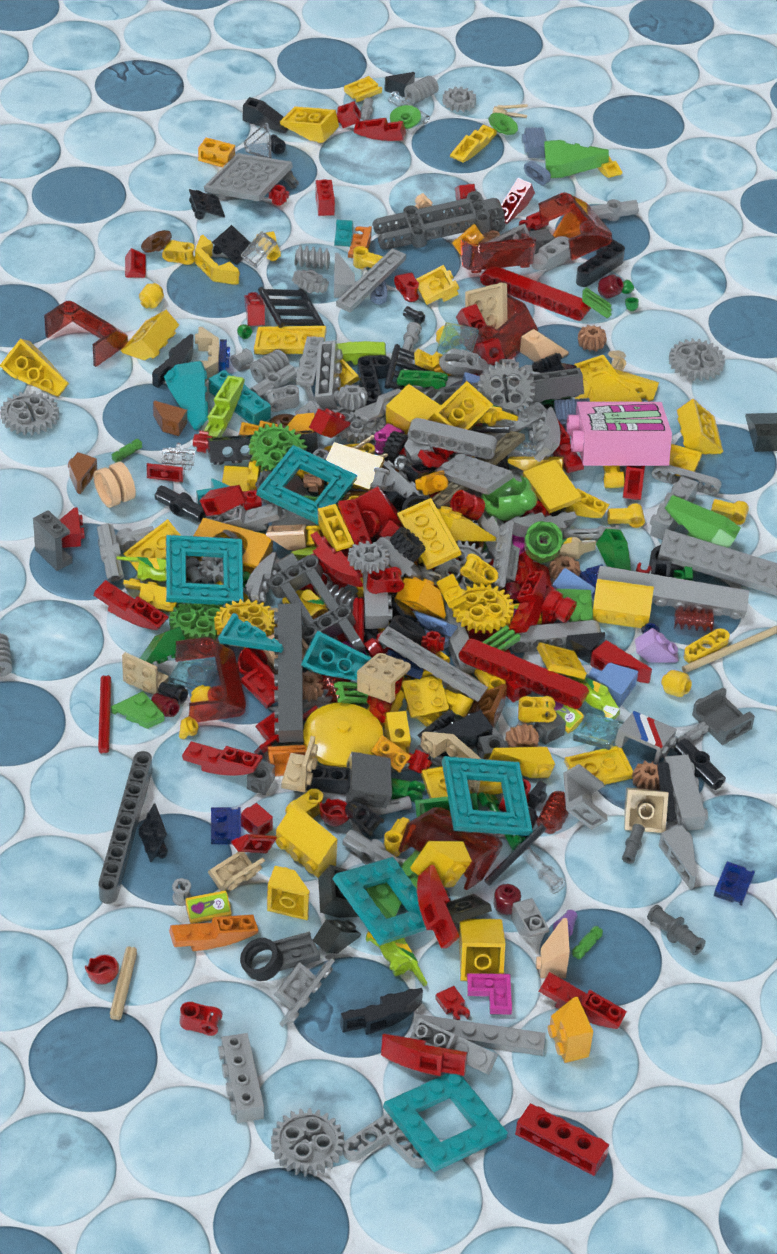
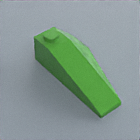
[544,140,609,178]
[665,495,741,548]

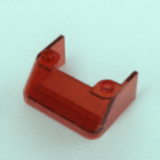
[538,192,613,261]
[460,233,536,273]
[460,294,538,359]
[44,301,128,367]
[175,637,246,722]
[398,807,503,890]

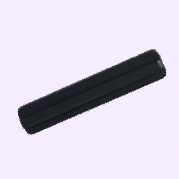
[657,762,676,822]

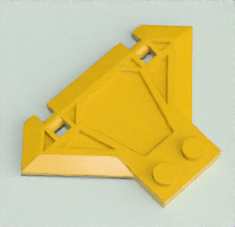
[574,355,659,402]

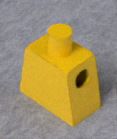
[384,711,411,753]

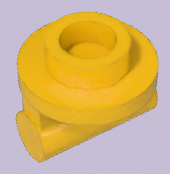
[179,716,199,739]

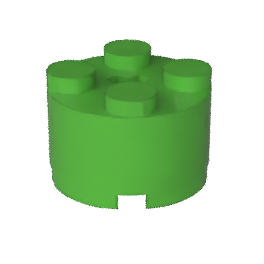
[524,521,563,564]

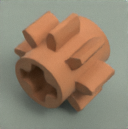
[303,473,324,492]

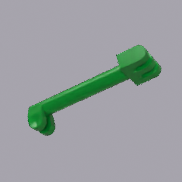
[478,792,526,851]

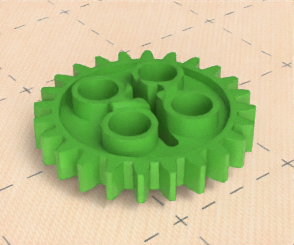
[248,423,307,472]
[169,603,225,644]

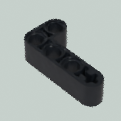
[576,236,625,287]
[357,355,390,406]
[306,765,350,804]

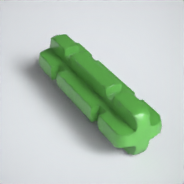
[111,439,142,463]
[572,926,603,959]

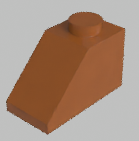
[153,400,187,436]
[68,452,97,494]

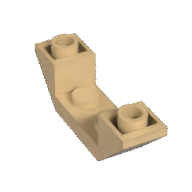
[195,327,219,382]
[420,732,481,793]

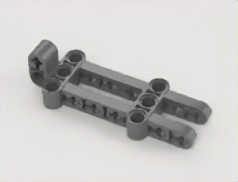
[372,191,505,250]
[269,553,366,652]

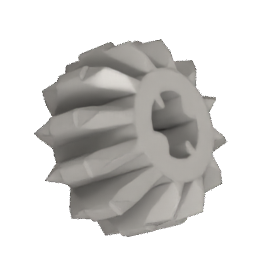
[337,384,368,411]

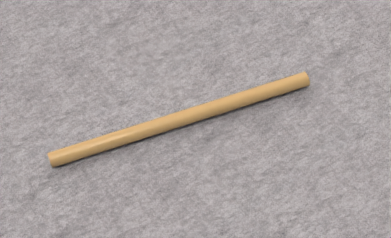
[682,625,777,673]

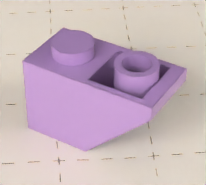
[635,628,679,663]

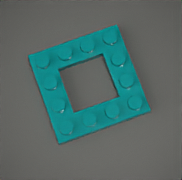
[256,445,357,525]
[166,535,243,605]
[442,756,533,836]
[332,857,427,946]
[383,1073,508,1172]

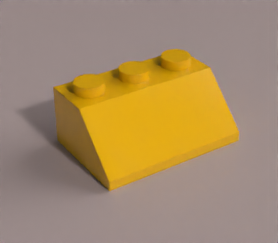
[121,309,179,361]
[677,399,723,454]
[593,579,654,629]
[276,803,337,878]

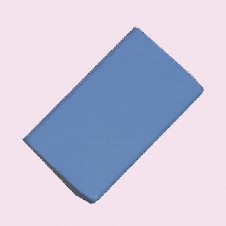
[552,568,595,596]
[415,611,458,637]

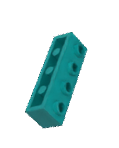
[208,370,271,425]

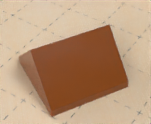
[468,684,507,728]

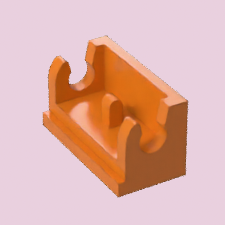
[348,226,372,258]
[268,745,307,776]

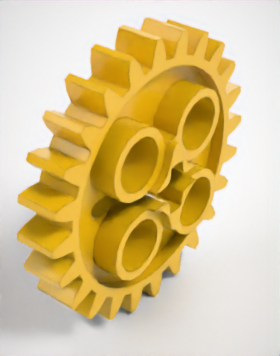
[452,583,514,634]
[214,599,277,637]

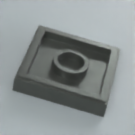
[446,894,492,923]

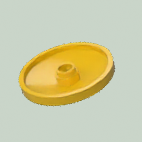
[303,703,383,768]

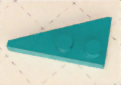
[218,613,284,653]

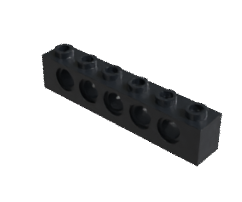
[207,430,318,465]

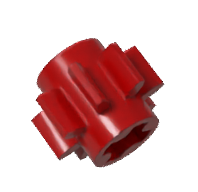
[268,185,289,205]
[193,430,213,453]
[421,631,445,654]
[407,749,432,774]

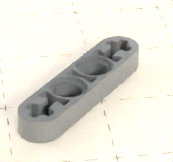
[652,465,722,495]

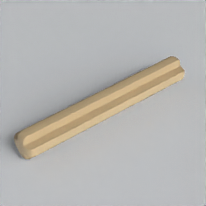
[110,946,137,1020]

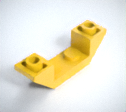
[195,235,240,285]

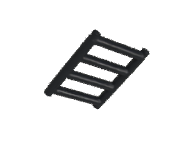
[258,287,325,328]
[384,344,430,393]

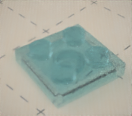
[436,322,479,355]
[169,651,221,690]
[573,713,624,750]

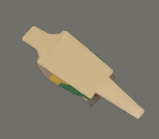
[557,537,596,560]

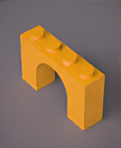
[190,518,273,574]

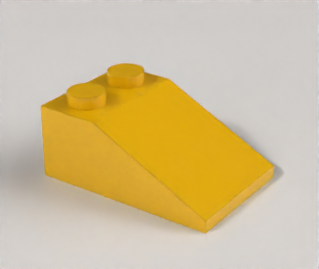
[280,106,339,143]
[429,381,493,430]
[438,506,496,541]

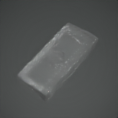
[241,231,277,268]

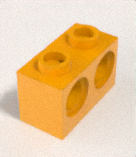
[198,137,235,167]

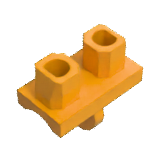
[452,224,485,257]
[415,470,448,495]
[370,735,411,773]

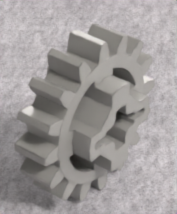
[442,87,476,112]
[292,269,329,293]
[348,541,390,574]
[199,557,223,583]

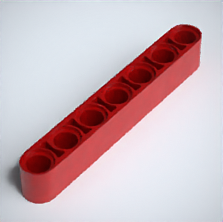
[480,265,591,321]
[458,639,589,709]

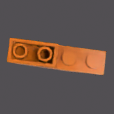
[169,915,259,951]

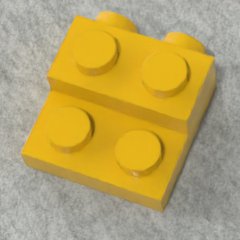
[416,265,460,305]

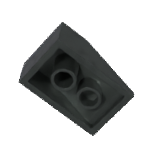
[745,413,777,452]
[318,865,385,918]

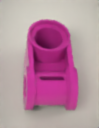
[374,424,405,455]

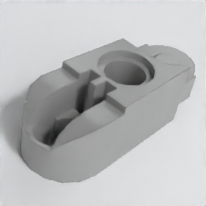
[531,236,573,272]
[439,349,489,377]
[376,536,423,579]

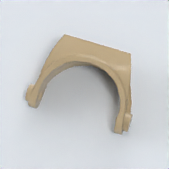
[608,351,627,371]

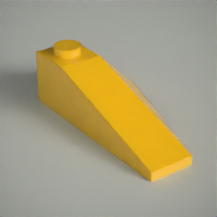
[0,338,69,397]

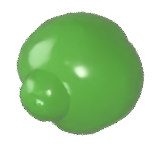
[481,476,537,521]

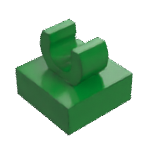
[674,566,693,581]

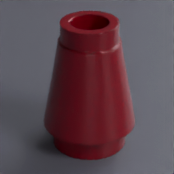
[151,693,180,717]

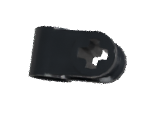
[345,801,385,837]

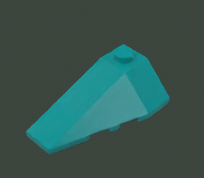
[164,361,208,431]
[301,631,372,681]

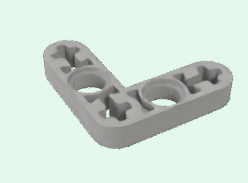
[343,1115,426,1168]

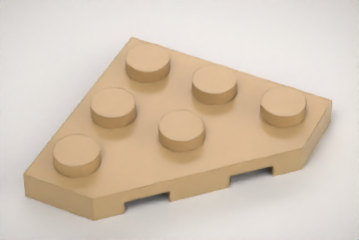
[465,283,508,337]

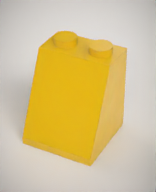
[386,384,441,435]
[459,919,505,981]

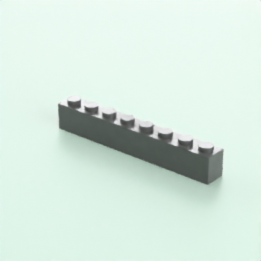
[440,368,584,404]
[274,603,303,742]

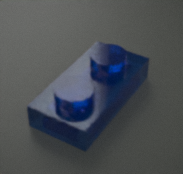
[219,339,230,372]

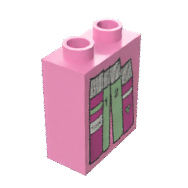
[567,402,672,466]

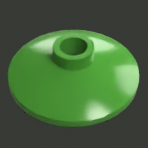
[390,105,421,129]
[488,113,518,135]

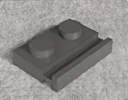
[273,932,320,971]

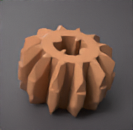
[577,324,607,352]
[549,555,581,581]
[303,669,325,702]
[505,723,539,748]
[632,761,660,791]

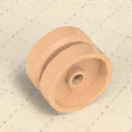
[93,461,136,508]

